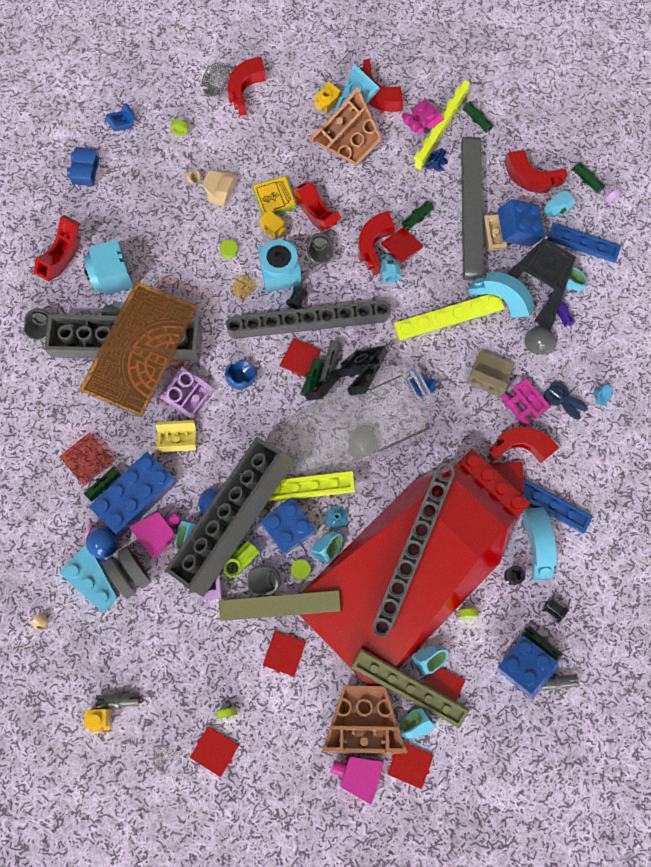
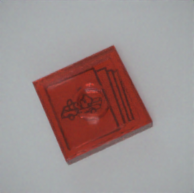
[59,432,115,486]

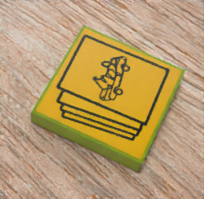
[252,176,297,216]

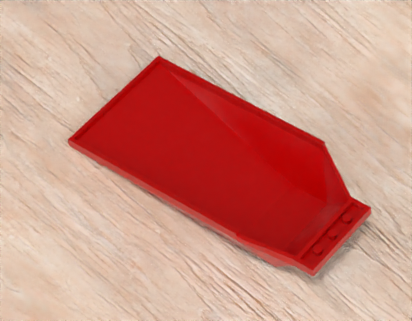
[300,449,531,686]

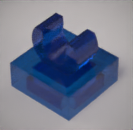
[424,148,448,172]

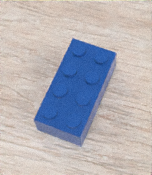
[89,452,178,538]

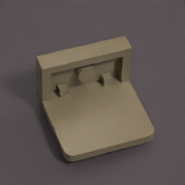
[466,351,514,397]

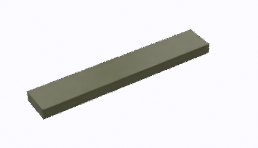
[219,590,341,621]
[351,648,470,728]

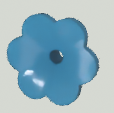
[593,384,613,406]
[325,506,348,530]

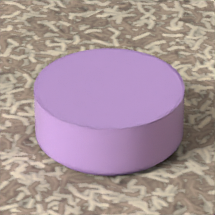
[604,187,623,204]

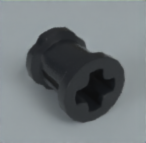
[286,286,308,310]
[504,566,526,586]
[542,596,569,623]

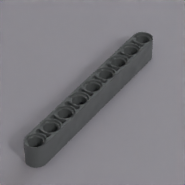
[461,137,484,280]
[226,300,391,339]
[372,463,455,637]

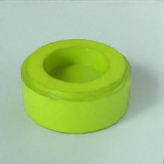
[170,119,189,135]
[220,240,238,259]
[291,559,311,580]
[458,608,479,620]
[216,706,238,719]

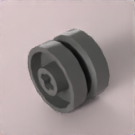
[102,546,152,599]

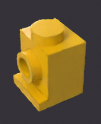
[314,81,341,114]
[259,207,288,240]
[84,708,111,732]

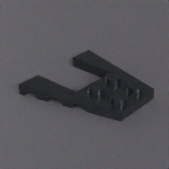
[501,238,576,330]
[304,345,388,401]

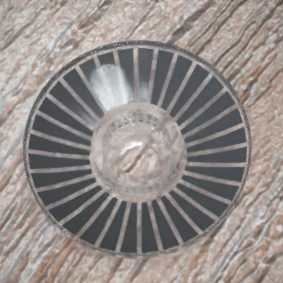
[202,62,230,97]

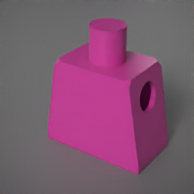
[129,512,181,560]
[331,755,384,804]

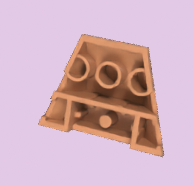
[308,87,382,165]
[322,686,407,755]

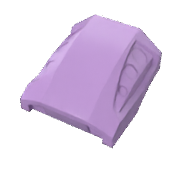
[159,367,214,420]

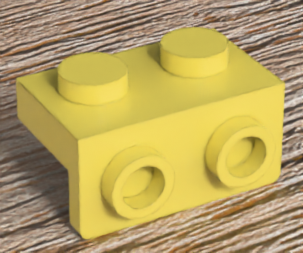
[156,420,197,452]

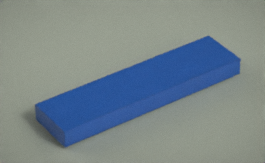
[547,223,621,263]
[521,479,593,534]

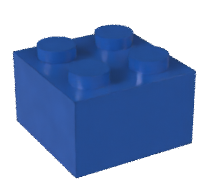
[497,199,545,247]
[260,498,316,556]
[498,635,558,700]

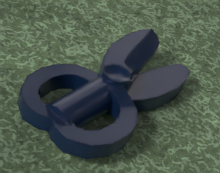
[544,382,588,420]

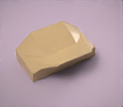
[202,170,238,207]
[483,215,512,251]

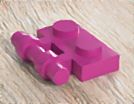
[401,99,444,135]
[501,378,551,427]

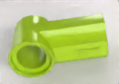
[223,541,260,578]

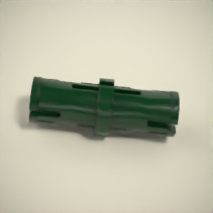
[463,101,494,133]
[572,162,606,194]
[401,200,434,231]
[300,359,324,396]
[83,467,121,502]
[521,625,562,661]

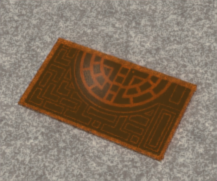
[79,281,198,417]

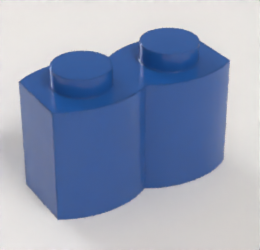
[67,147,100,186]

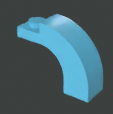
[468,272,534,318]
[524,507,557,580]

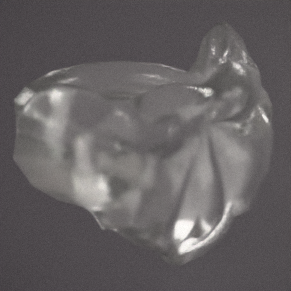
[152,744,183,774]

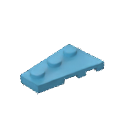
[333,64,380,114]
[59,545,118,613]

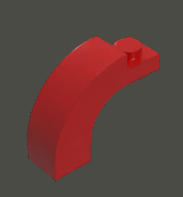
[227,57,266,116]
[360,59,403,112]
[504,150,567,193]
[292,181,341,232]
[358,211,395,276]
[33,215,81,282]
[487,427,559,464]

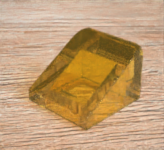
[230,275,257,301]

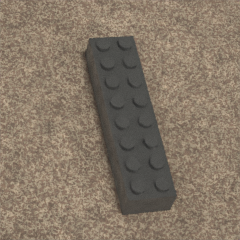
[44,314,203,361]
[165,437,295,597]

